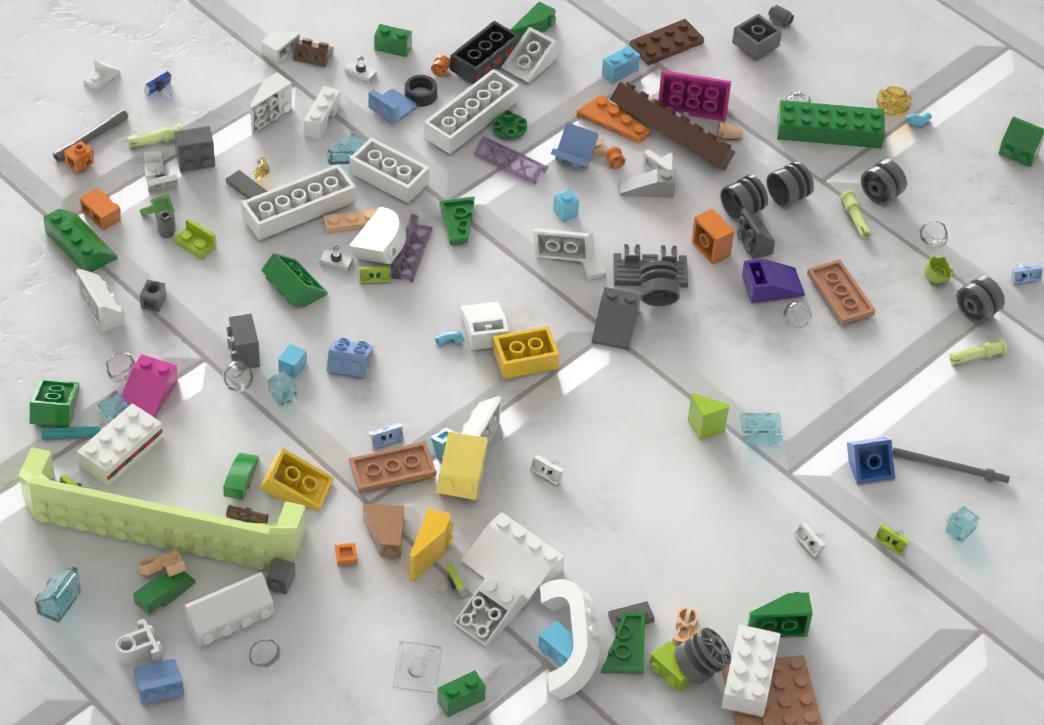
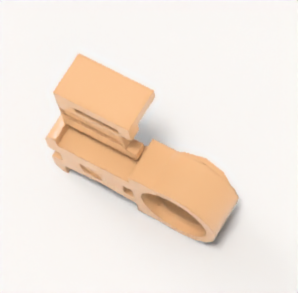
[138,549,186,577]
[672,607,712,647]

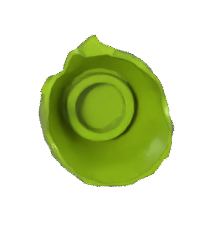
[924,256,955,284]

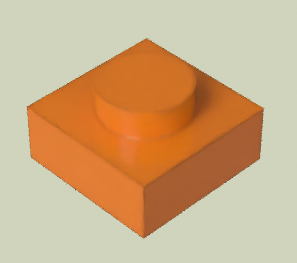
[335,543,358,566]

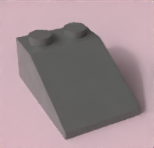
[592,287,641,350]

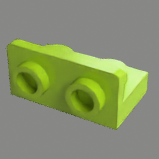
[174,218,217,260]

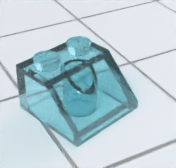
[35,566,81,623]

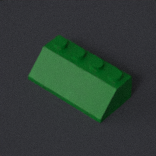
[43,209,118,272]

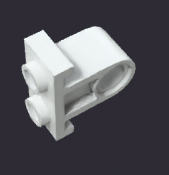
[115,618,163,665]

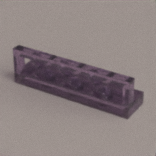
[474,136,548,184]
[392,214,432,283]

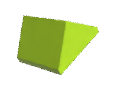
[688,393,729,440]

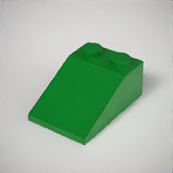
[29,379,79,428]
[747,592,813,638]

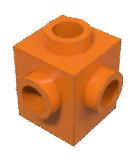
[64,141,94,173]

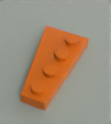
[576,95,651,144]

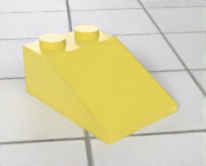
[436,431,488,500]

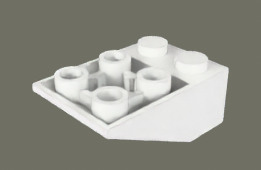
[250,72,293,133]
[461,302,509,350]
[453,572,528,646]

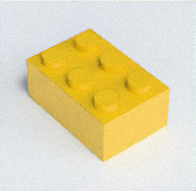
[493,326,559,380]

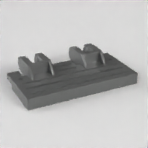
[613,244,688,288]

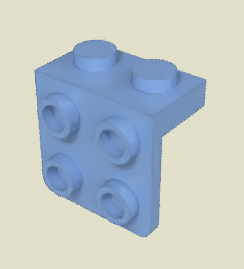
[368,89,416,124]
[550,123,599,169]
[326,338,373,378]
[134,659,184,705]

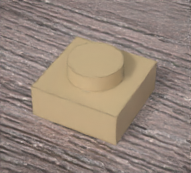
[592,138,605,156]

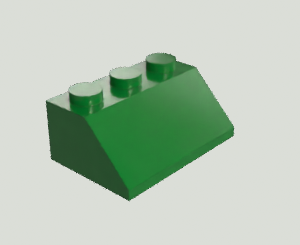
[261,253,328,307]

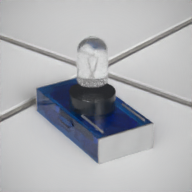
[144,71,172,98]

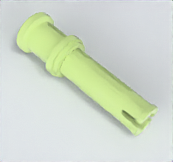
[128,124,182,148]
[840,190,872,239]
[949,338,1007,365]

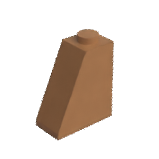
[363,504,404,558]

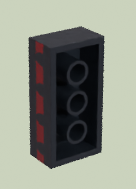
[450,21,521,84]

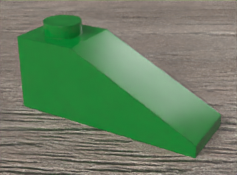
[511,2,556,40]

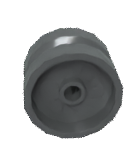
[860,159,907,205]
[956,275,1005,324]

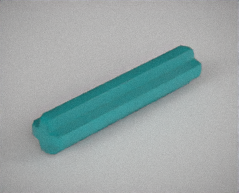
[41,426,101,440]

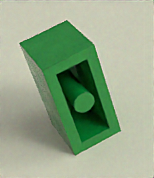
[374,24,412,57]
[437,670,486,717]

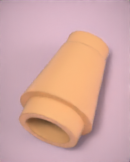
[717,121,744,139]

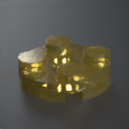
[876,86,912,117]

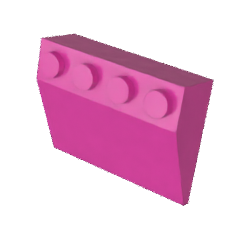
[658,70,732,122]

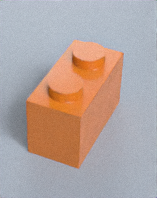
[80,188,121,231]

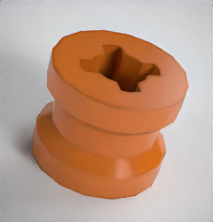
[431,55,450,77]
[604,147,626,169]

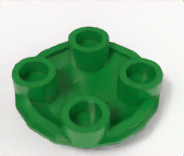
[492,110,527,140]

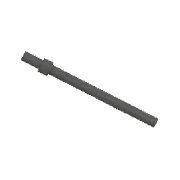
[893,447,1010,483]

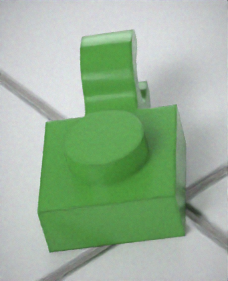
[139,194,174,216]

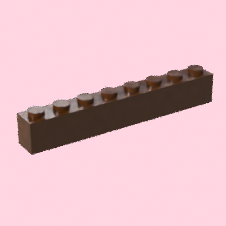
[610,81,736,170]

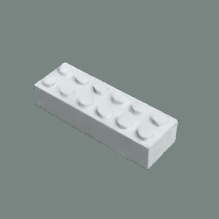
[424,69,520,154]
[241,164,356,240]

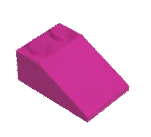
[117,354,178,418]

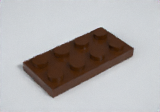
[629,19,704,66]

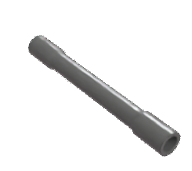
[53,109,128,162]

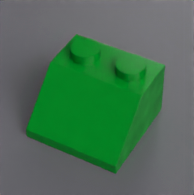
[998,116,1044,167]

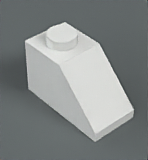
[262,32,300,64]

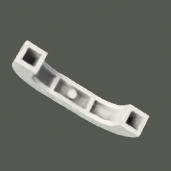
[540,579,600,700]

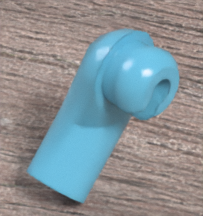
[906,112,932,127]
[435,331,465,346]

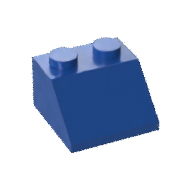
[847,437,895,484]

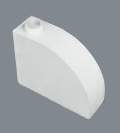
[350,207,406,264]

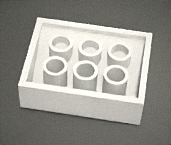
[461,512,564,608]

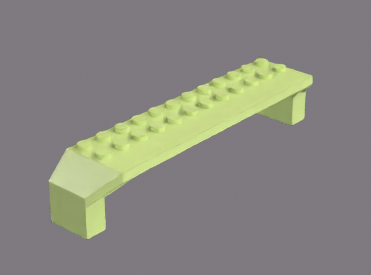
[19,448,306,570]

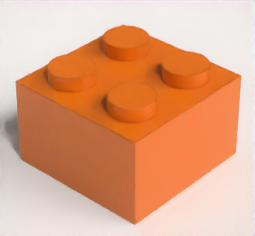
[691,209,734,265]

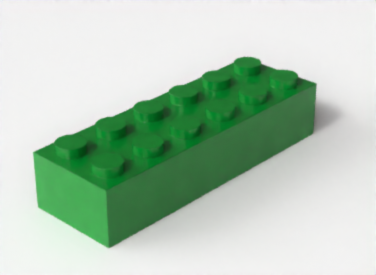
[777,100,885,149]

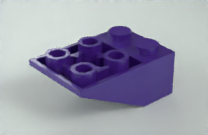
[742,259,805,303]

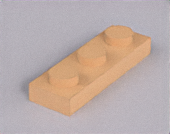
[323,209,377,234]

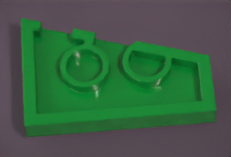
[439,196,475,245]
[601,612,645,674]

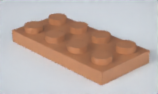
[807,259,876,325]
[349,441,437,494]

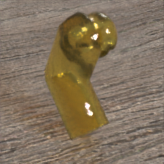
[253,157,270,179]

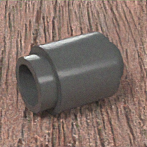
[768,5,794,27]
[156,211,176,238]

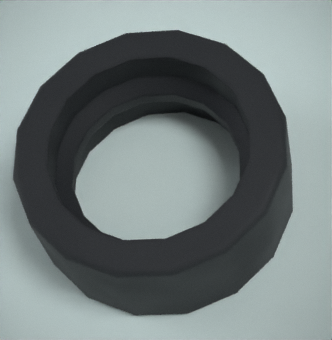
[405,75,437,107]

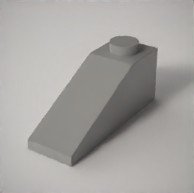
[620,169,676,198]

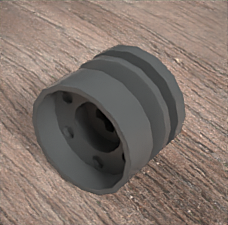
[766,161,814,207]
[720,174,768,221]
[639,261,680,306]
[675,628,731,684]

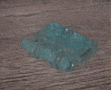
[740,413,783,445]

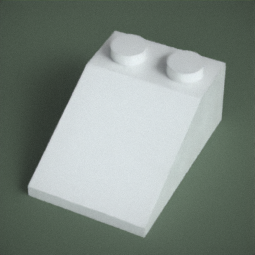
[501,27,562,83]

